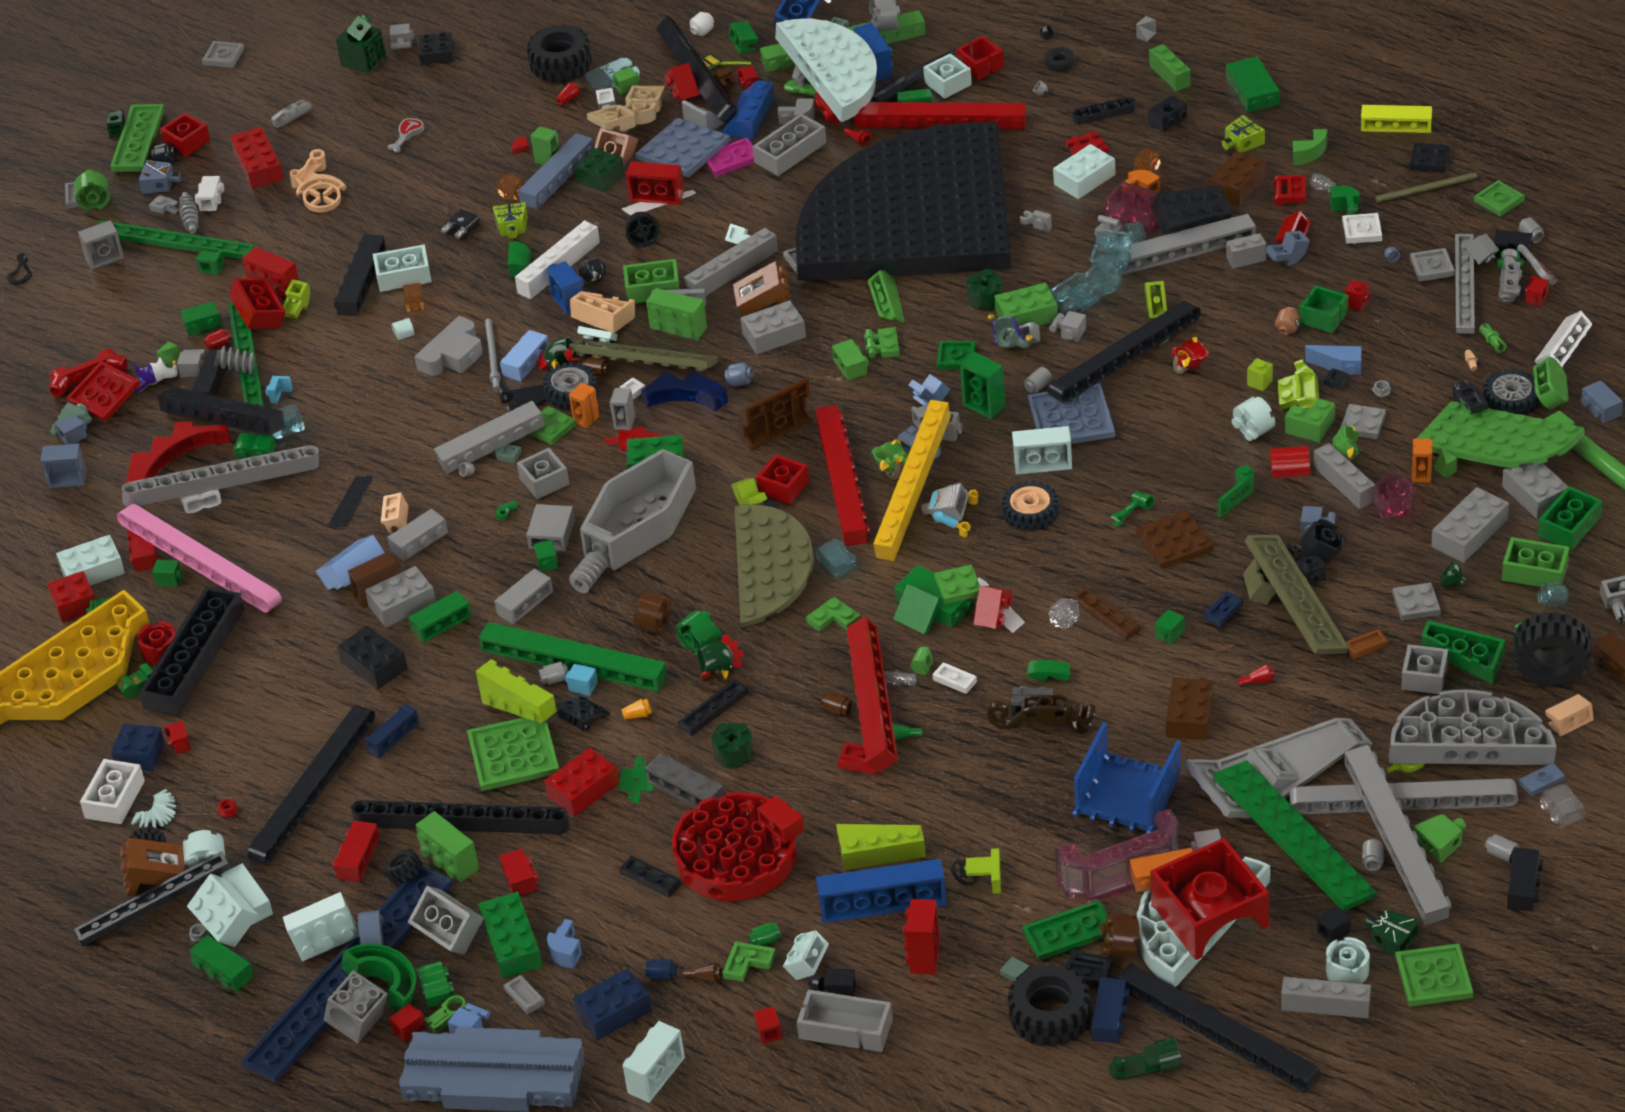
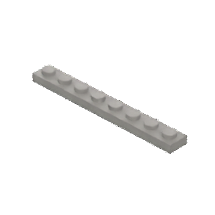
[1455,234,1475,334]

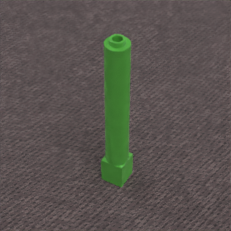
[1545,411,1625,490]

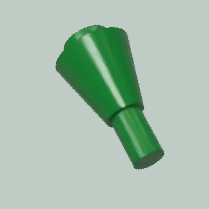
[892,723,922,741]

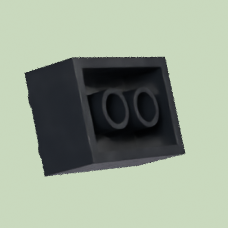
[337,626,408,690]

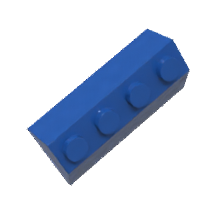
[773,0,820,26]
[721,81,775,139]

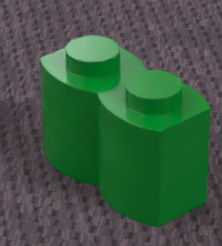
[233,433,276,460]
[416,961,455,1008]

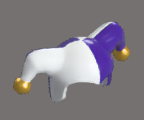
[135,357,178,393]

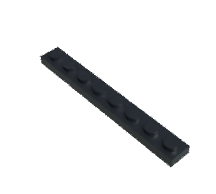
[74,851,231,946]

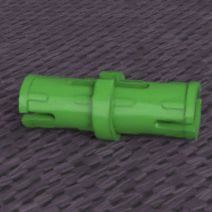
[1479,323,1507,353]

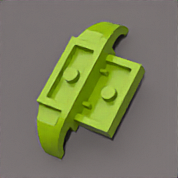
[1278,359,1319,410]

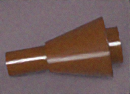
[683,962,723,983]

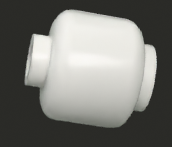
[689,12,714,36]

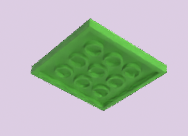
[467,718,559,791]

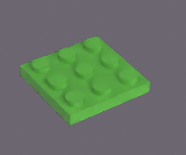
[1395,944,1473,1007]

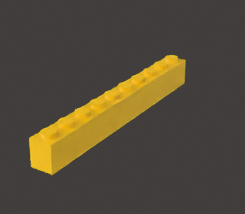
[873,400,950,561]

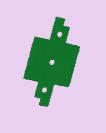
[618,757,654,804]

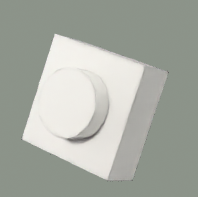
[620,377,646,400]

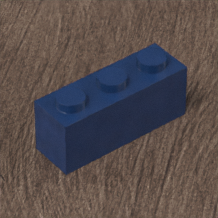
[1091,977,1130,1043]

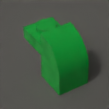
[1329,186,1360,215]

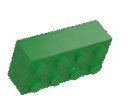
[478,892,543,979]

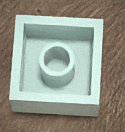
[923,53,972,99]

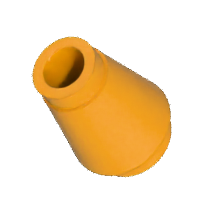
[621,698,652,720]

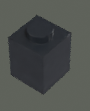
[1317,906,1351,944]
[824,968,856,997]

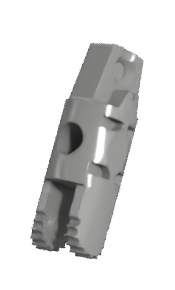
[271,99,312,128]

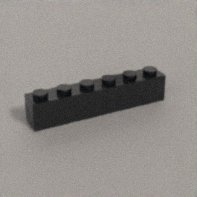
[333,234,386,316]

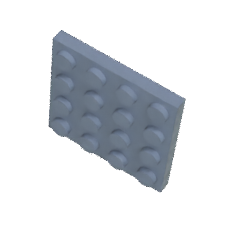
[635,118,731,178]
[1028,383,1115,444]

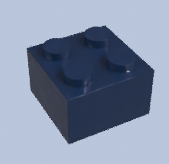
[111,724,165,772]

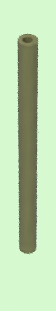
[1375,172,1477,203]

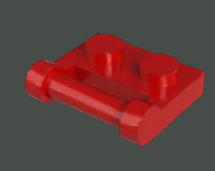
[1273,175,1306,206]

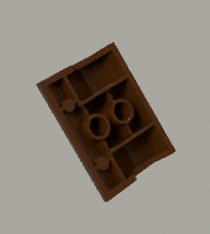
[738,377,813,451]

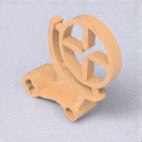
[290,149,347,212]

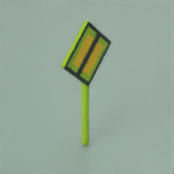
[702,54,751,69]

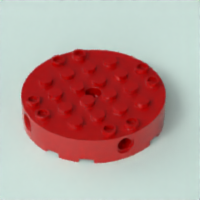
[672,792,797,902]

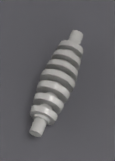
[179,192,199,234]

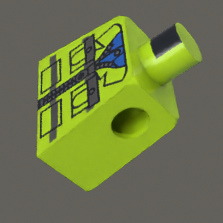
[1222,115,1265,153]
[493,202,528,239]

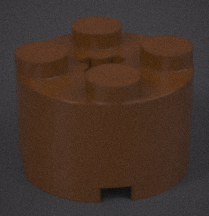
[633,591,671,635]
[1100,913,1139,958]

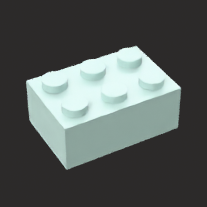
[1053,144,1116,199]
[373,244,432,292]
[1012,426,1072,474]
[56,535,125,586]
[187,873,258,947]
[283,892,359,961]
[623,1021,685,1103]

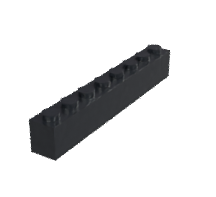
[158,386,285,436]

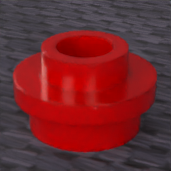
[218,799,238,817]

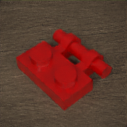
[1065,131,1109,156]

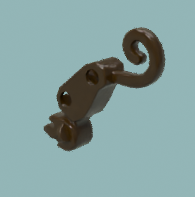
[987,695,1096,734]

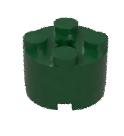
[967,269,1003,311]
[711,723,753,769]

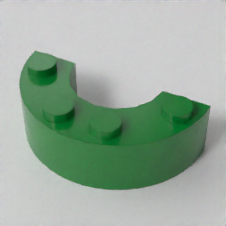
[341,944,416,1012]

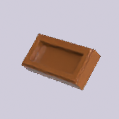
[1346,629,1389,660]

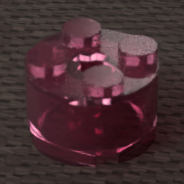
[1374,474,1413,518]

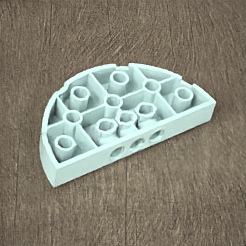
[775,19,877,122]
[1137,857,1270,988]

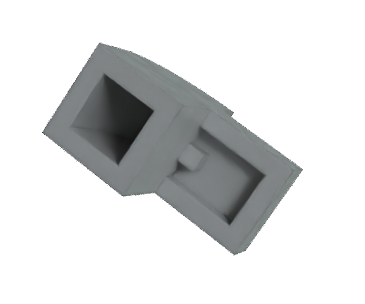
[778,98,815,124]

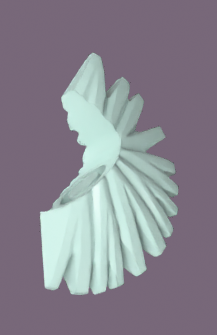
[131,789,176,829]

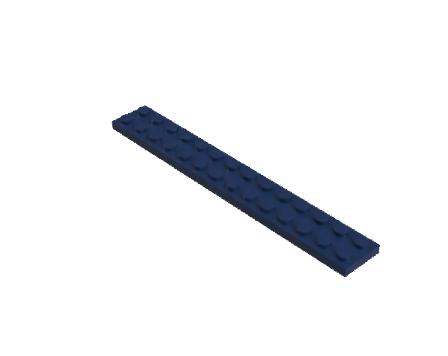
[241,866,453,1083]

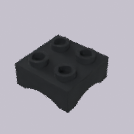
[419,32,454,65]

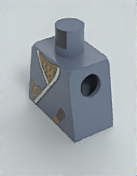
[139,160,181,194]

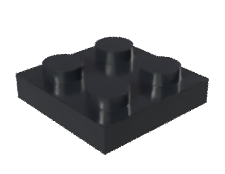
[1410,143,1450,173]

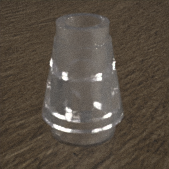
[1309,173,1337,192]

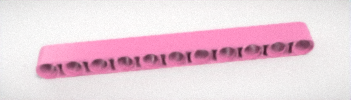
[117,504,282,613]

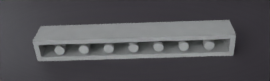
[1114,214,1256,275]

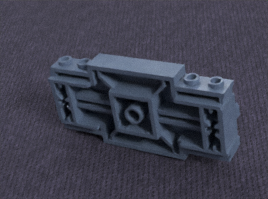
[399,1027,585,1112]

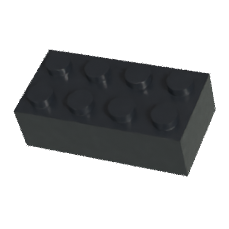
[1151,186,1233,234]

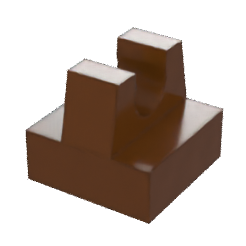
[714,66,735,88]

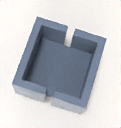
[40,443,87,488]

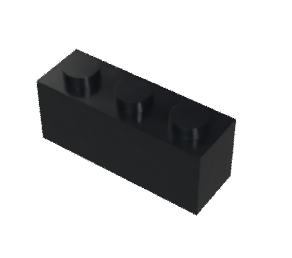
[1507,847,1543,912]

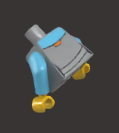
[922,483,978,537]

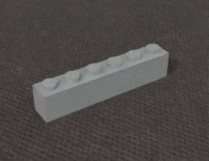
[684,228,778,296]
[434,401,545,474]

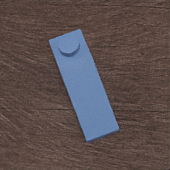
[1305,345,1361,375]

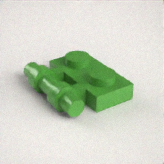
[864,327,900,358]

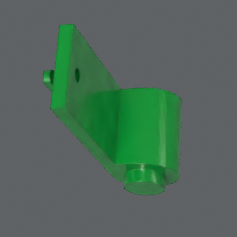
[1218,465,1254,518]

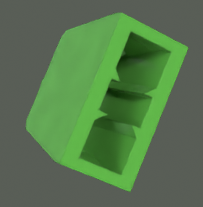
[1414,814,1466,863]

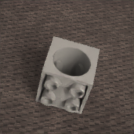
[324,970,387,1043]

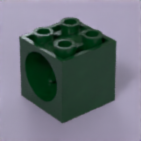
[336,24,386,74]

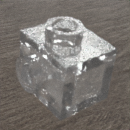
[1049,598,1080,629]

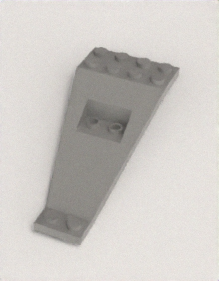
[1184,718,1373,818]

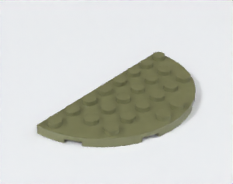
[735,505,814,628]

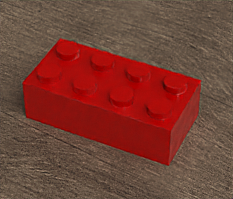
[230,127,284,189]

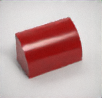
[1275,211,1311,244]
[1270,446,1310,478]

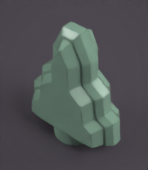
[50,403,92,437]

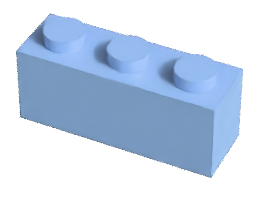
[500,330,549,382]

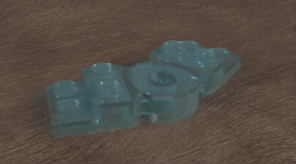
[1050,231,1135,317]

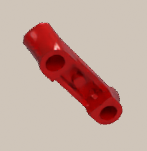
[49,349,128,398]

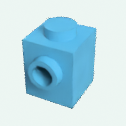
[565,664,598,696]

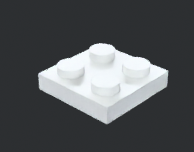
[1342,213,1382,244]

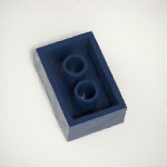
[573,968,652,1041]

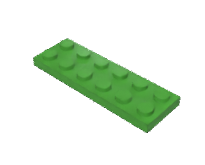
[110,104,165,172]

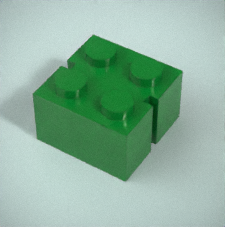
[1299,285,1349,333]

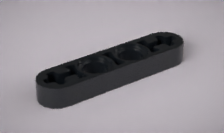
[1072,97,1136,125]

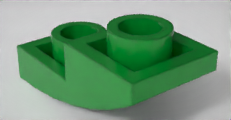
[1027,660,1070,682]

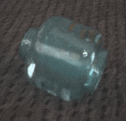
[1537,582,1569,609]

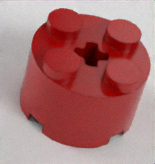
[138,621,176,665]

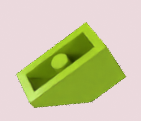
[1144,281,1167,319]

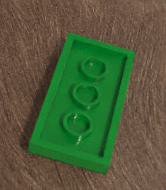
[1022,900,1107,961]

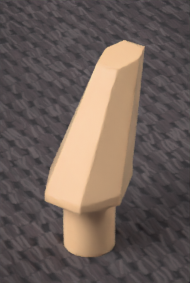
[1465,350,1478,371]

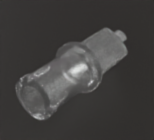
[884,670,916,686]

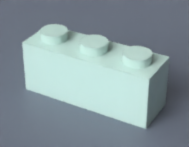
[221,863,273,925]

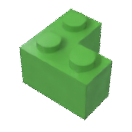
[1285,398,1335,443]

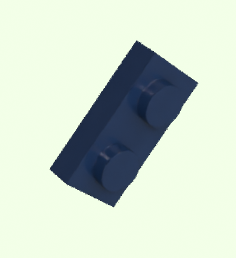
[1204,591,1243,627]

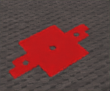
[604,426,662,451]

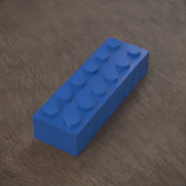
[816,859,947,923]

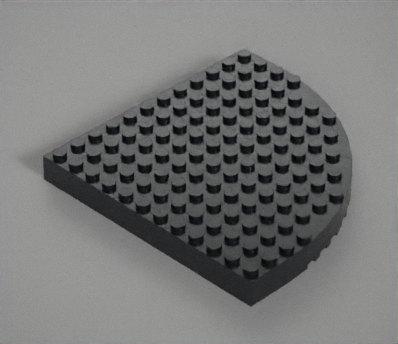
[796,121,1011,281]

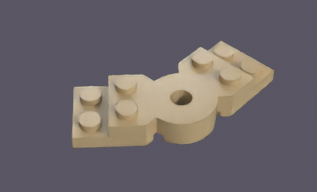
[587,86,665,132]

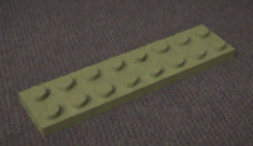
[569,339,718,371]
[1244,535,1349,654]

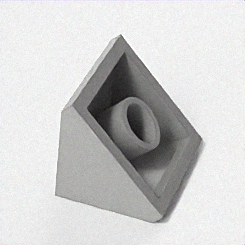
[682,100,724,130]

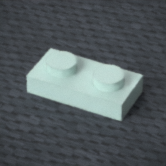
[577,326,618,343]

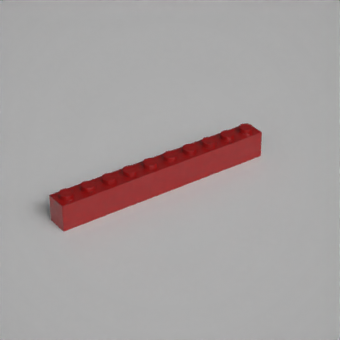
[854,102,1027,129]
[815,405,870,546]
[847,616,898,772]

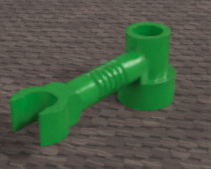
[1111,491,1155,527]

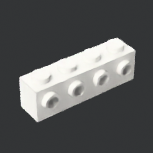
[1535,311,1592,368]

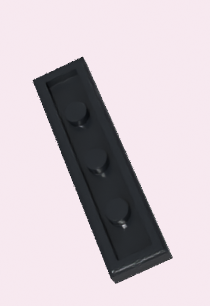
[678,679,749,736]

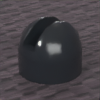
[1040,25,1054,39]
[808,975,825,992]

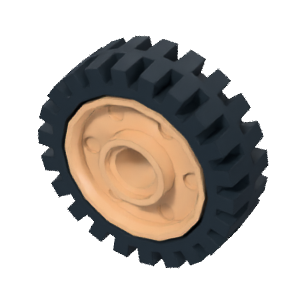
[1002,481,1059,531]

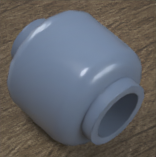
[725,362,753,387]

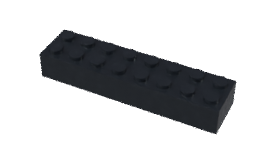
[139,586,245,716]

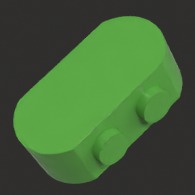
[1533,357,1569,410]

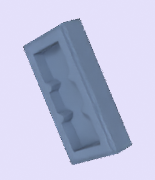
[1519,763,1565,797]

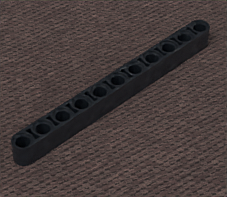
[656,15,737,123]
[1047,301,1201,403]
[247,705,375,865]
[351,800,570,835]
[1115,964,1322,1092]

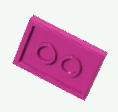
[705,138,754,177]

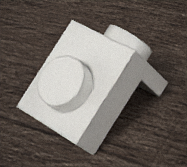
[596,88,615,110]

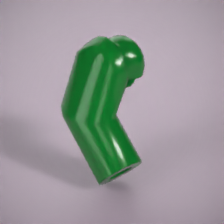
[496,500,518,521]

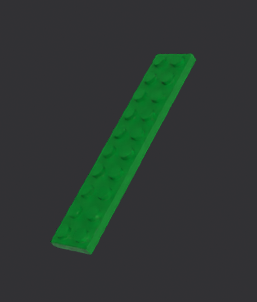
[1213,760,1377,911]

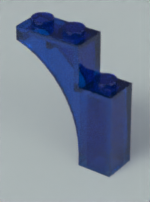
[641,371,728,412]

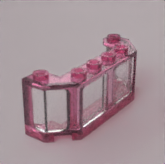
[1055,808,1179,903]

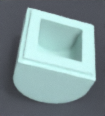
[391,318,415,340]

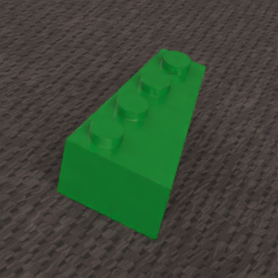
[1422,620,1505,685]

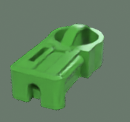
[424,995,466,1034]

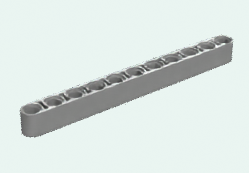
[121,445,319,507]
[1289,779,1518,814]

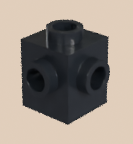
[1296,554,1326,585]

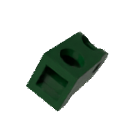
[106,109,125,138]

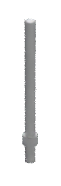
[485,319,501,392]

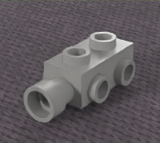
[1498,249,1522,302]

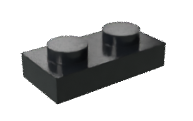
[1456,384,1489,415]

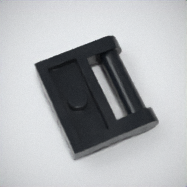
[1066,949,1114,987]

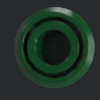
[1439,561,1466,587]

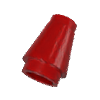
[556,82,581,106]

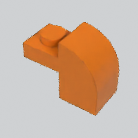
[1120,170,1160,201]

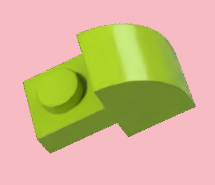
[283,280,310,319]

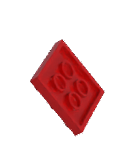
[66,361,141,422]

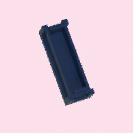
[365,704,419,759]

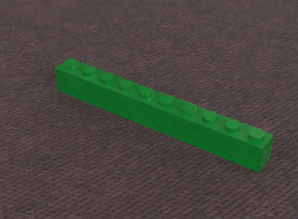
[478,622,668,692]

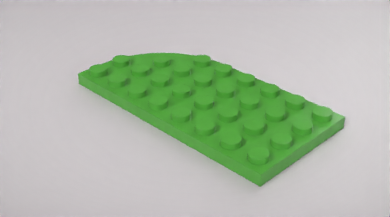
[1417,401,1585,468]

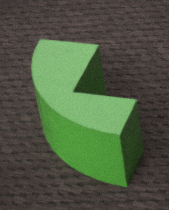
[1293,129,1327,165]

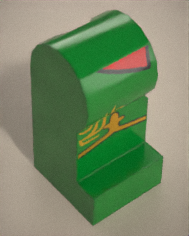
[117,663,153,698]

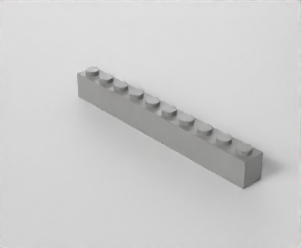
[1345,745,1451,925]

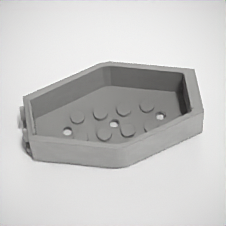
[580,449,696,570]

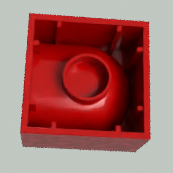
[1150,838,1269,960]

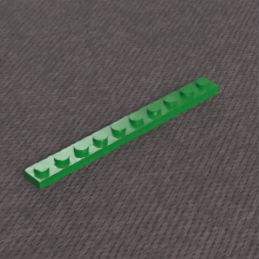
[96,220,255,259]
[228,303,264,406]

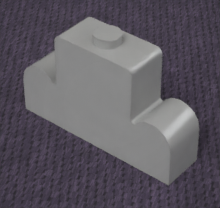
[414,316,483,376]

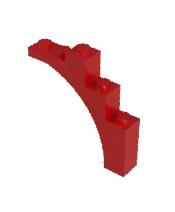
[125,421,231,483]

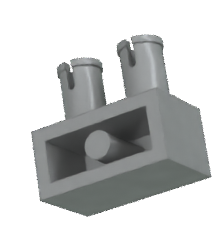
[1600,576,1625,623]

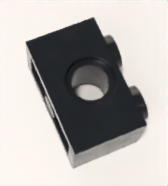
[1148,95,1187,132]

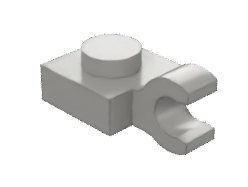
[149,195,179,214]
[1020,210,1052,232]

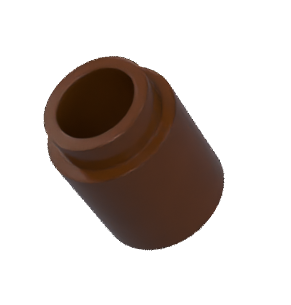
[581,357,610,377]
[821,692,852,716]

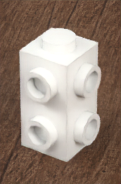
[195,176,224,211]

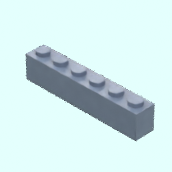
[518,133,594,210]

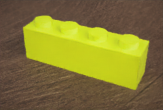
[1361,105,1432,133]

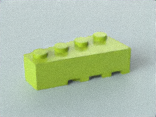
[476,659,557,724]
[836,824,926,871]

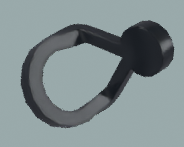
[7,253,32,285]

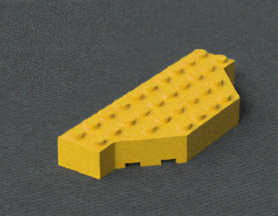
[0,590,150,725]

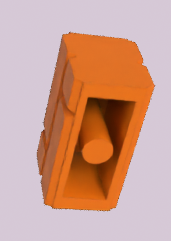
[569,383,599,428]
[1412,438,1433,483]

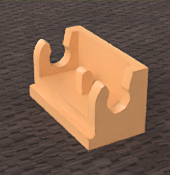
[381,492,409,534]
[1545,694,1594,737]

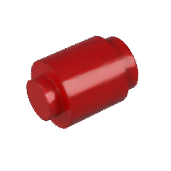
[203,329,231,350]

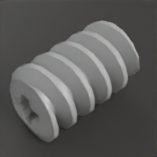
[215,346,254,375]
[569,552,608,593]

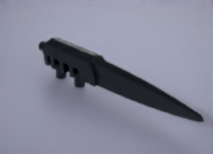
[870,49,956,102]

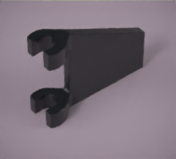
[499,385,547,412]

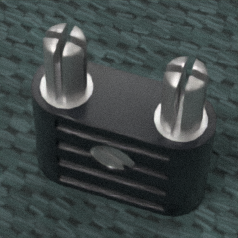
[441,209,480,239]

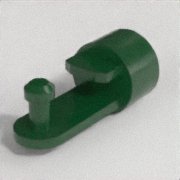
[1109,1037,1183,1080]

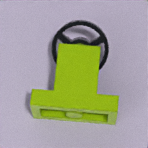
[951,849,1001,894]

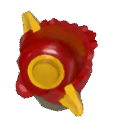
[1171,337,1209,374]

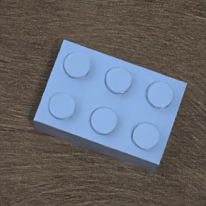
[316,535,385,590]

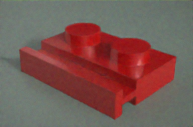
[837,742,877,775]

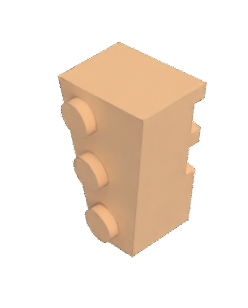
[570,291,635,333]

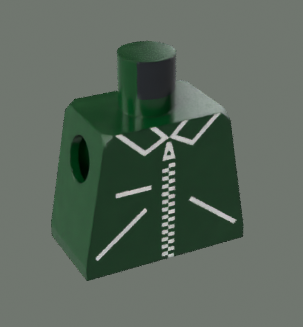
[1365,910,1419,958]

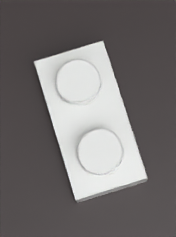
[932,662,977,694]

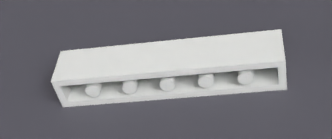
[515,220,600,299]

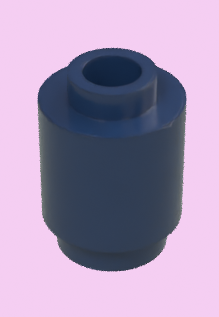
[645,958,677,980]

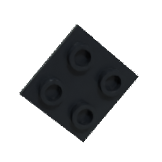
[555,696,610,731]

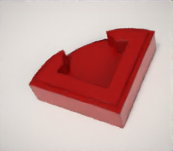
[512,136,529,154]

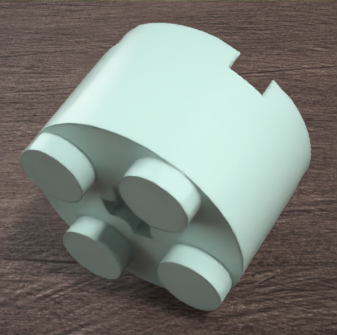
[1232,396,1275,441]
[183,830,225,869]
[1326,937,1370,984]

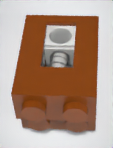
[733,261,792,316]
[120,838,185,897]

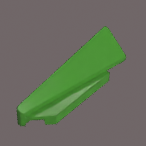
[867,270,905,323]

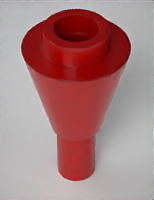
[844,128,871,147]
[1237,664,1275,686]

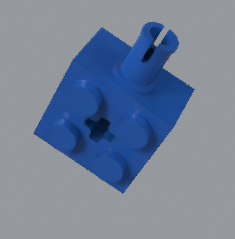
[547,261,584,315]

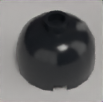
[624,211,660,248]

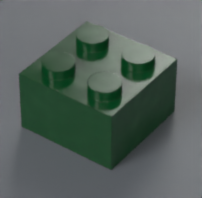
[575,148,625,193]

